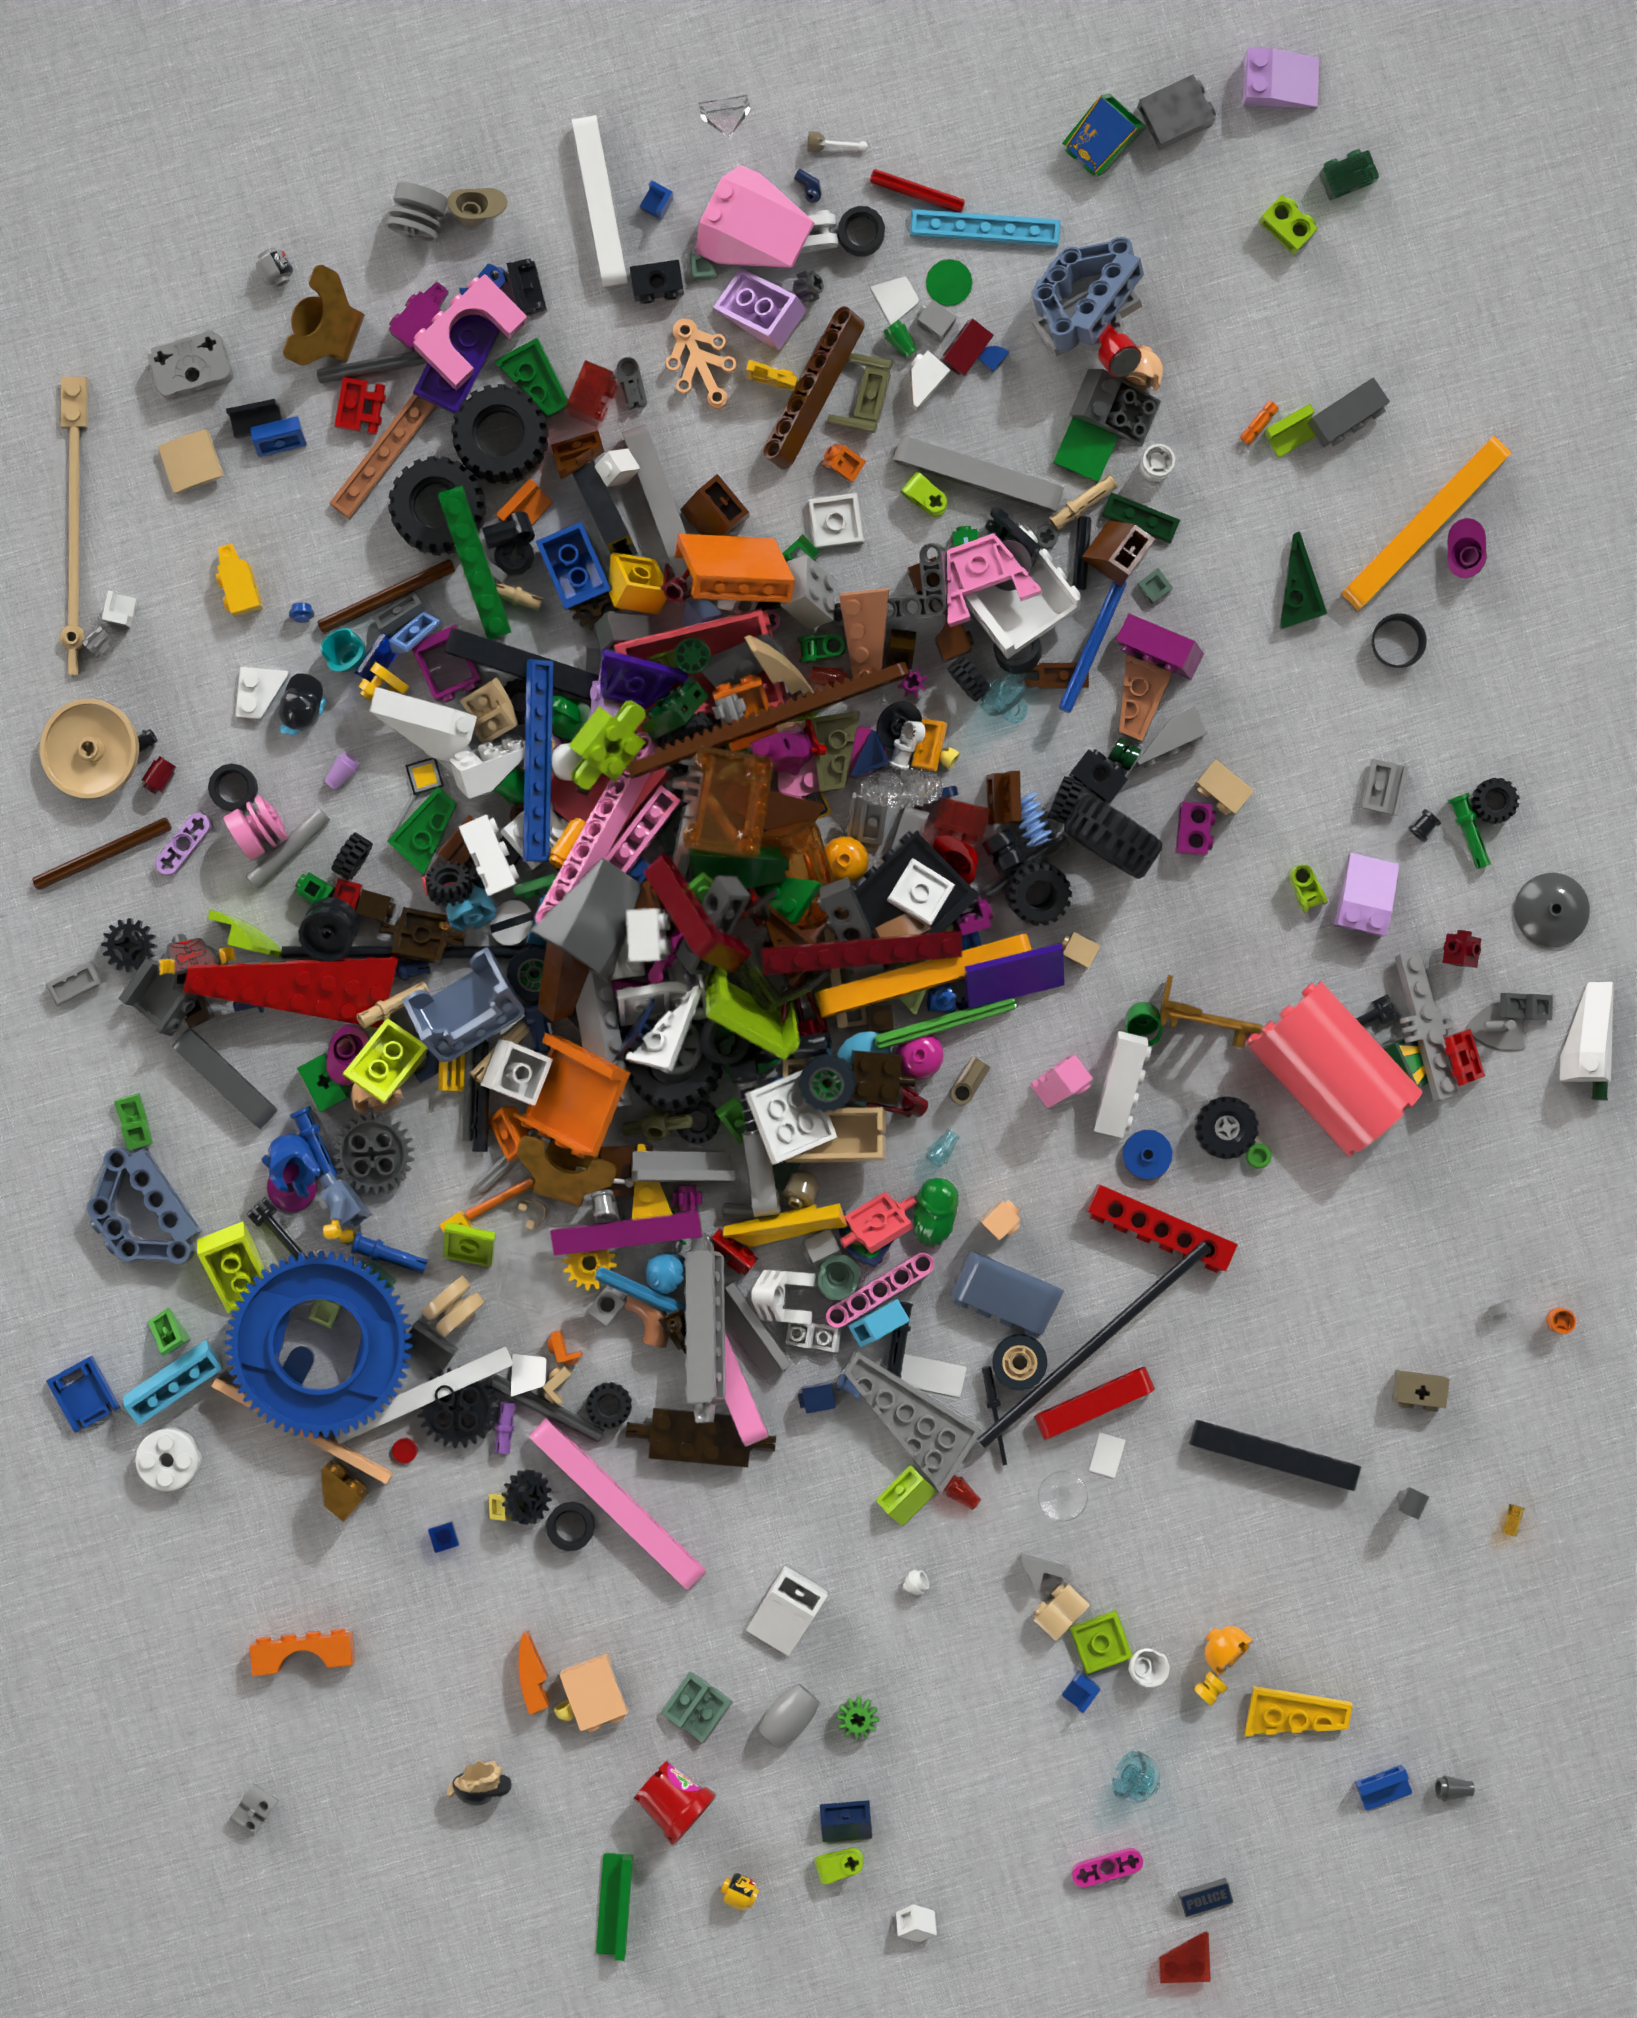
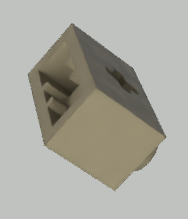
[1392,1370,1450,1412]

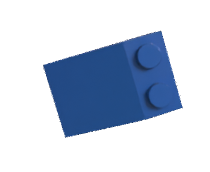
[536,521,611,610]

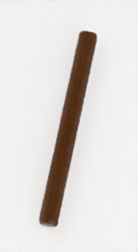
[318,559,456,633]
[32,818,172,890]

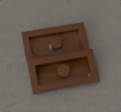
[986,771,1021,825]
[599,1146,653,1197]

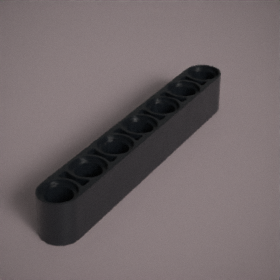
[444,628,599,701]
[1189,1420,1361,1491]

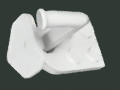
[617,959,709,1026]

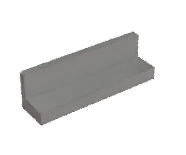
[631,1151,735,1182]
[724,1281,791,1379]

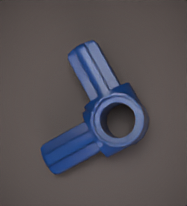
[927,983,957,1013]

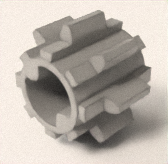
[81,624,115,658]
[713,693,746,723]

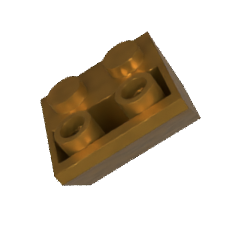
[321,1461,369,1522]

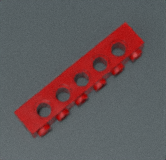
[1086,1184,1238,1273]

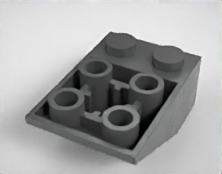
[1069,369,1161,447]

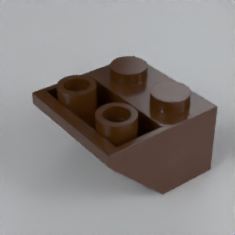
[680,474,750,536]
[1081,520,1155,587]

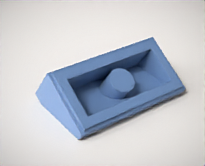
[389,611,441,653]

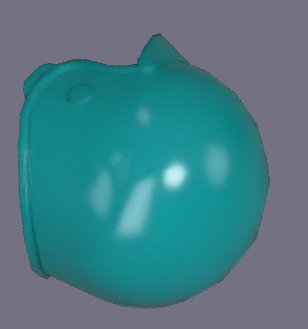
[320,628,366,672]

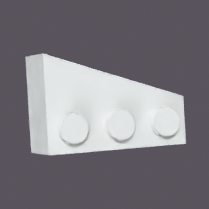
[459,815,520,896]

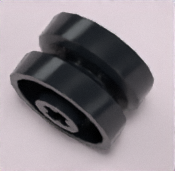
[298,897,359,962]

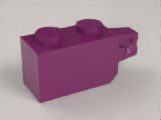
[389,282,449,351]

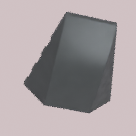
[530,858,642,984]

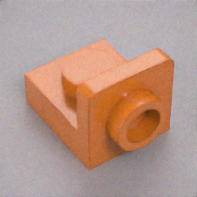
[822,444,866,482]

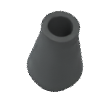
[1435,1775,1475,1801]

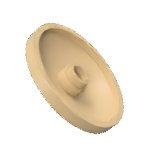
[40,699,139,799]

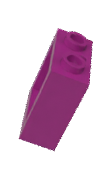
[412,624,482,703]

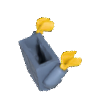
[319,1172,372,1244]

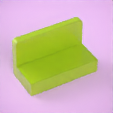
[1264,404,1316,458]
[876,1464,937,1526]

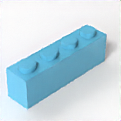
[123,1340,223,1425]

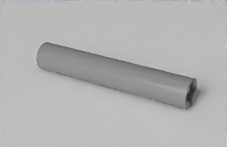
[246,807,330,889]

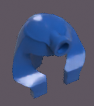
[261,1134,321,1199]

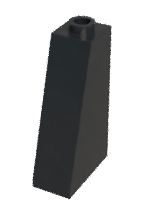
[572,460,638,556]

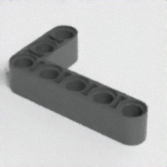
[830,543,948,626]

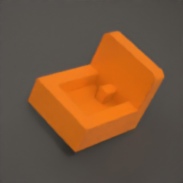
[547,1330,583,1366]

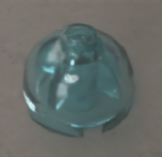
[1112,1751,1160,1803]

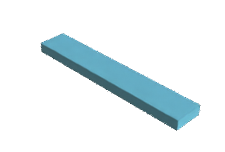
[910,209,1060,247]

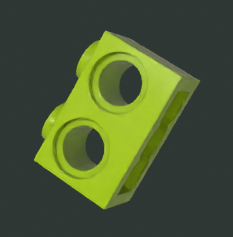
[1258,195,1318,255]

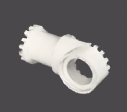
[888,721,925,771]

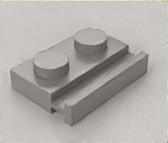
[1361,759,1408,816]
[847,792,889,845]

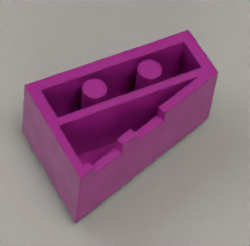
[1116,613,1204,680]

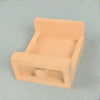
[559,1653,629,1732]

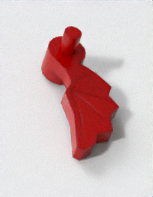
[804,719,827,756]

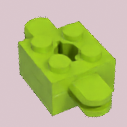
[569,701,646,789]

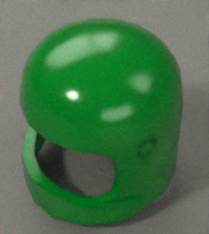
[492,764,525,805]
[1125,1002,1163,1046]

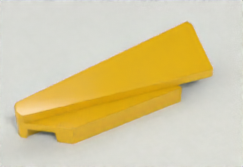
[723,1203,847,1247]

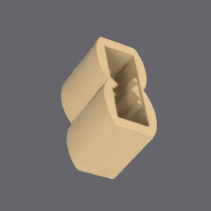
[1033,1582,1090,1641]

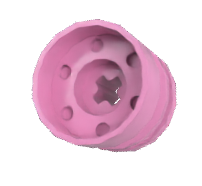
[223,795,289,861]

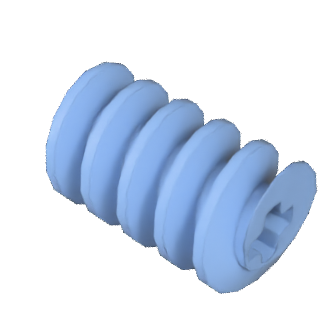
[1017,792,1054,848]

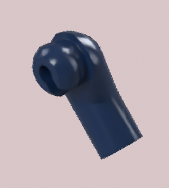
[794,168,822,203]
[414,1049,439,1083]

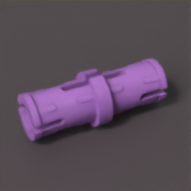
[494,1402,515,1454]

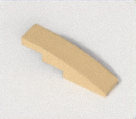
[745,635,814,696]

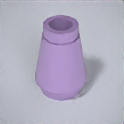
[324,752,359,790]

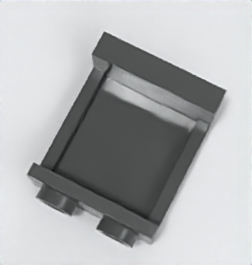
[118,958,200,1036]

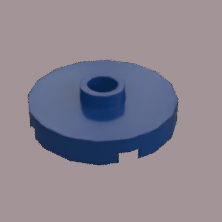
[1122,1130,1173,1179]

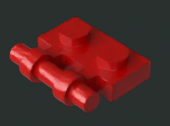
[334,377,386,435]
[1444,1029,1485,1086]

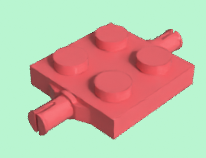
[839,1191,917,1254]

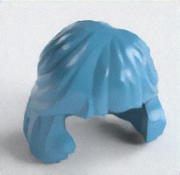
[645,1252,685,1296]

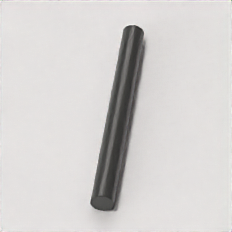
[462,1047,474,1141]

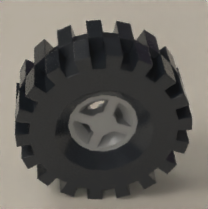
[1194,1097,1259,1159]

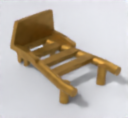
[1160,975,1262,1048]

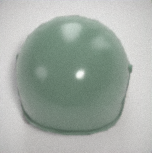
[817,1254,861,1300]

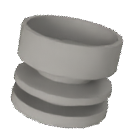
[386,182,448,242]

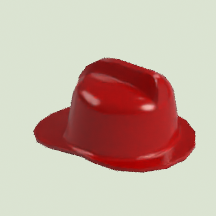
[933,834,978,885]

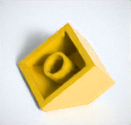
[608,552,667,614]

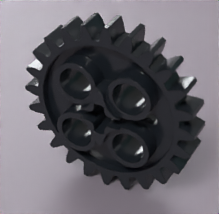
[417,1366,499,1449]

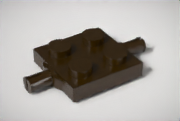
[379,907,465,965]
[849,1050,916,1105]

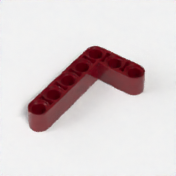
[644,854,752,972]

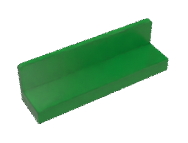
[596,1853,633,1961]

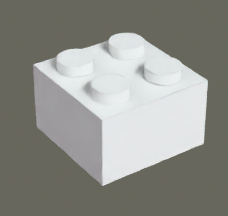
[627,909,671,961]
[481,1039,553,1106]

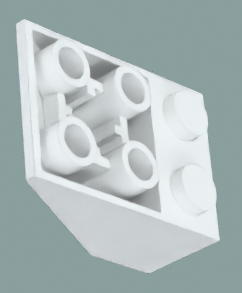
[448,734,525,799]
[746,1565,827,1656]

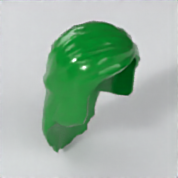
[914,1178,959,1248]

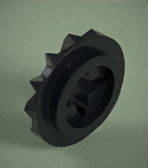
[494,542,534,576]

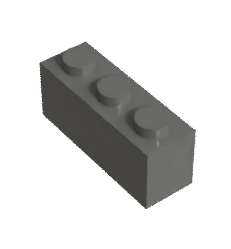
[1308,377,1390,447]

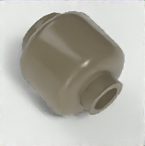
[783,1170,819,1209]

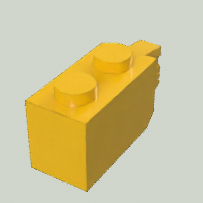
[215,543,263,617]

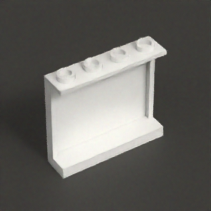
[963,525,1082,659]

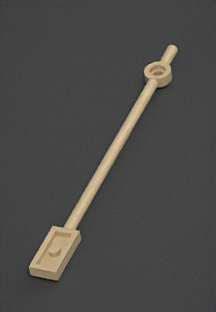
[60,377,88,676]

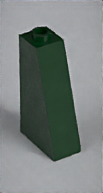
[687,842,789,889]

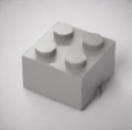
[780,555,836,629]

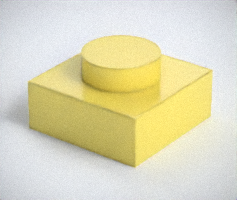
[489,1493,512,1521]

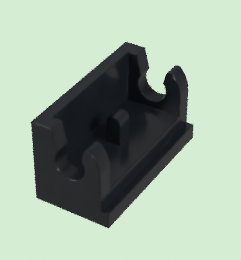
[506,258,547,315]

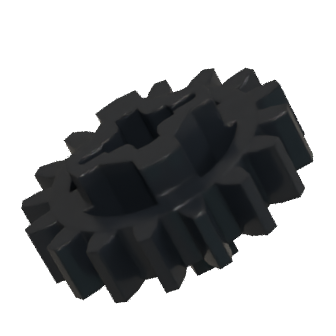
[101,918,158,972]
[501,1469,552,1525]

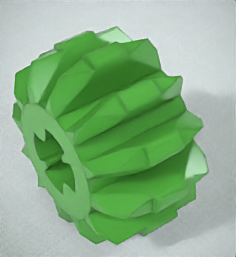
[836,1696,879,1740]

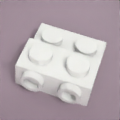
[500,803,568,869]

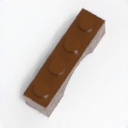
[907,557,974,663]

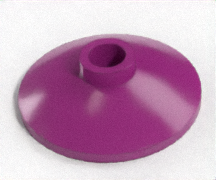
[267,1163,317,1212]

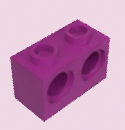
[1175,802,1216,856]

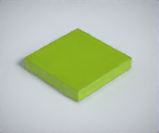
[443,1222,496,1267]
[1069,1609,1133,1675]

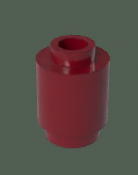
[141,756,176,795]

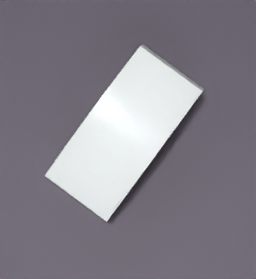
[785,1322,842,1352]

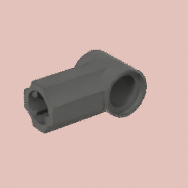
[1396,1487,1429,1520]

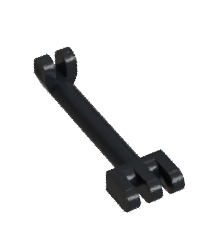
[1356,994,1398,1026]
[247,1197,308,1261]

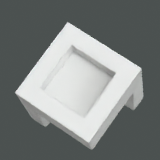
[102,591,137,628]
[896,1905,937,1942]

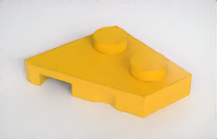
[746,360,798,391]

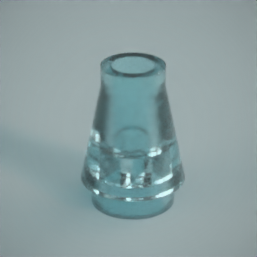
[925,1129,960,1167]

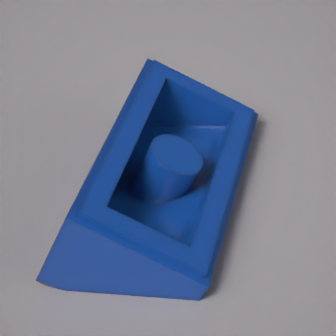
[250,416,307,457]

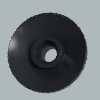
[876,701,922,749]

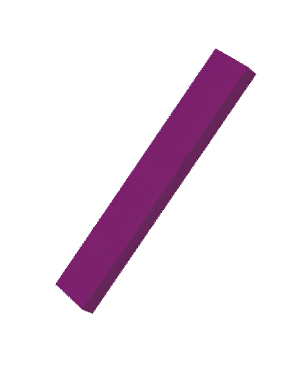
[550,1211,703,1256]

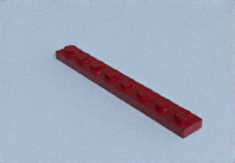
[761,930,962,975]

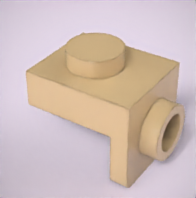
[542,1365,572,1405]

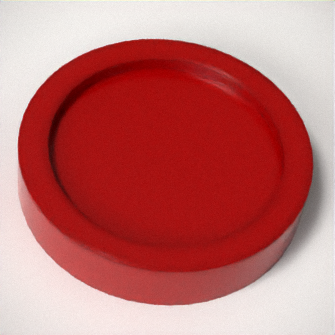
[392,1438,418,1463]

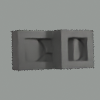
[1500,993,1553,1020]

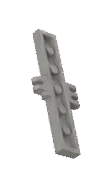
[1395,951,1459,1101]

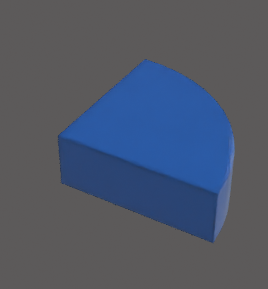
[977,346,1009,372]

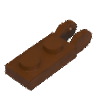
[1019,663,1089,689]

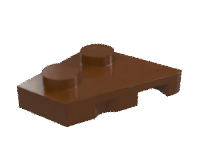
[551,430,605,479]

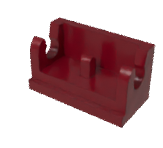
[939,318,994,376]

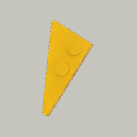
[632,1144,672,1219]

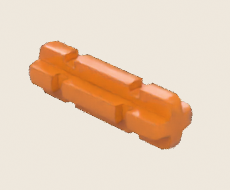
[1240,401,1279,445]

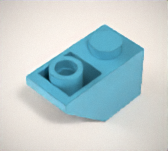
[848,1299,910,1348]

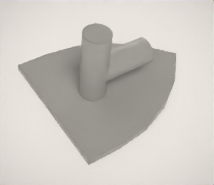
[1465,1002,1525,1050]

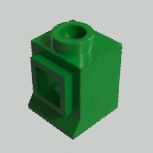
[782,534,820,562]
[295,872,335,904]

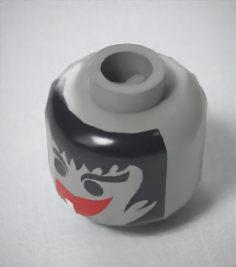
[256,248,293,287]

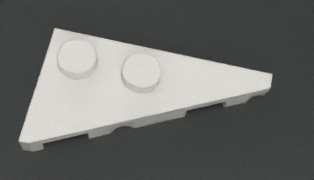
[626,986,702,1071]

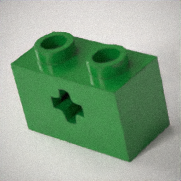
[297,1054,350,1112]

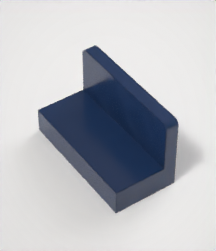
[819,1800,872,1842]

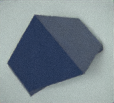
[851,730,889,779]

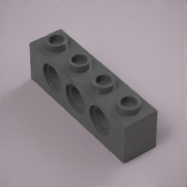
[675,876,751,974]
[817,877,885,980]

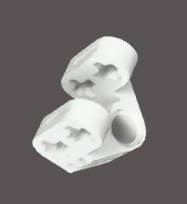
[752,1270,816,1324]

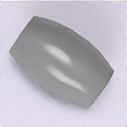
[759,1684,820,1748]

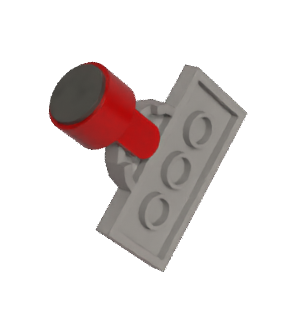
[1032,289,1143,377]

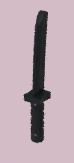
[982,1366,1007,1466]

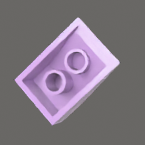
[1243,48,1319,108]
[713,268,807,350]
[1333,853,1399,937]

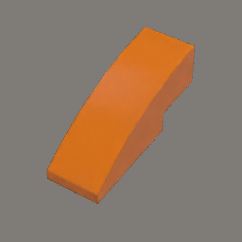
[519,1630,550,1715]

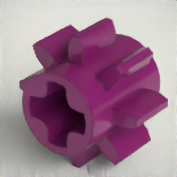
[897,668,927,698]
[672,1185,702,1211]

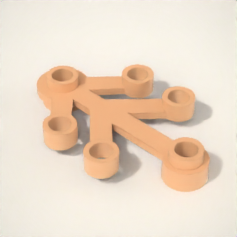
[666,318,736,410]

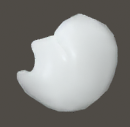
[551,743,583,781]
[1129,1648,1170,1688]

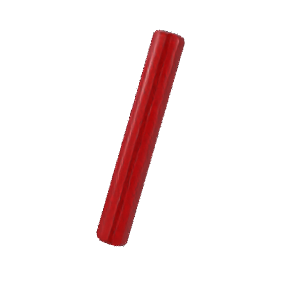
[870,169,965,213]

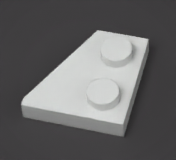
[236,667,290,719]

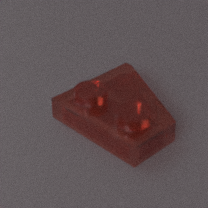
[1159,1931,1211,1983]

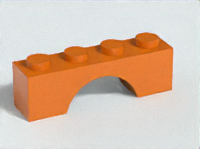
[249,1628,356,1676]

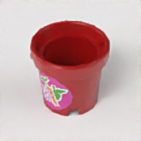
[633,1760,716,1845]

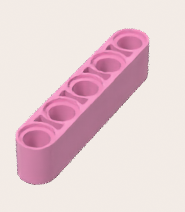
[826,1252,934,1328]
[725,1333,769,1447]

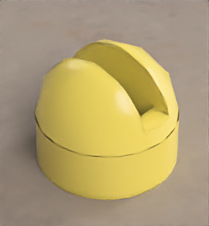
[939,747,960,769]
[554,1700,575,1722]

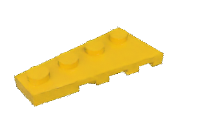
[1244,1686,1353,1736]

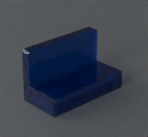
[354,632,398,682]

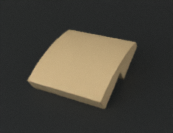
[158,429,224,494]
[460,677,518,744]

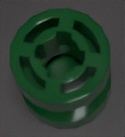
[1107,737,1141,771]

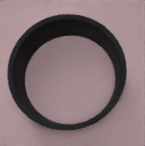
[1372,613,1427,668]

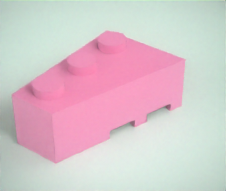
[1030,1054,1093,1108]

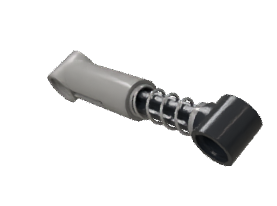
[730,1055,780,1217]

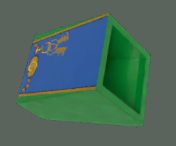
[1062,93,1146,176]

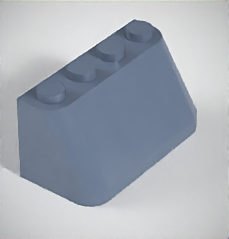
[950,1250,1064,1338]

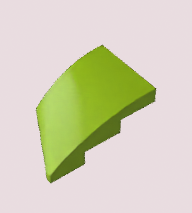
[207,909,282,958]

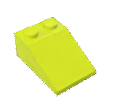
[343,1018,428,1103]
[197,1221,264,1313]

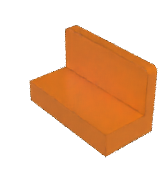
[496,478,553,525]

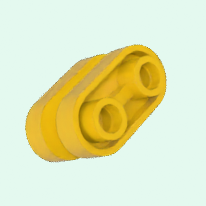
[358,662,409,702]

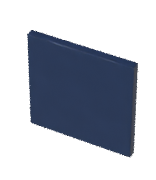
[615,999,656,1061]

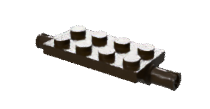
[626,1407,776,1468]

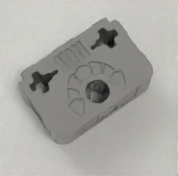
[148,330,234,400]

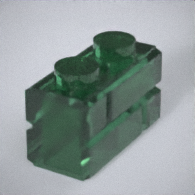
[1319,149,1379,201]

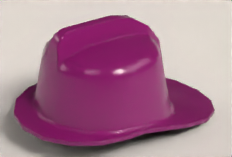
[1447,518,1487,578]
[326,1025,369,1085]

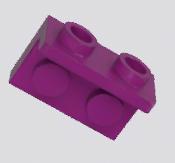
[955,896,993,936]

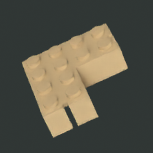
[783,1059,886,1163]

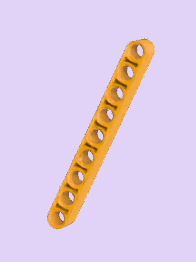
[1341,436,1512,611]
[815,934,1032,1018]

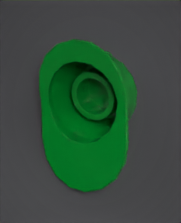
[552,696,591,739]

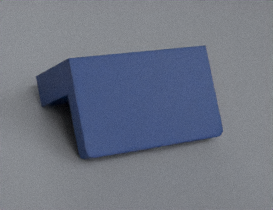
[1355,1765,1412,1810]

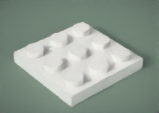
[745,1070,837,1164]

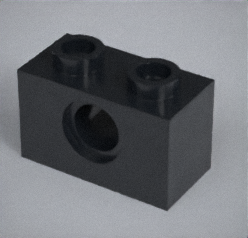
[630,259,684,304]
[1069,749,1128,805]

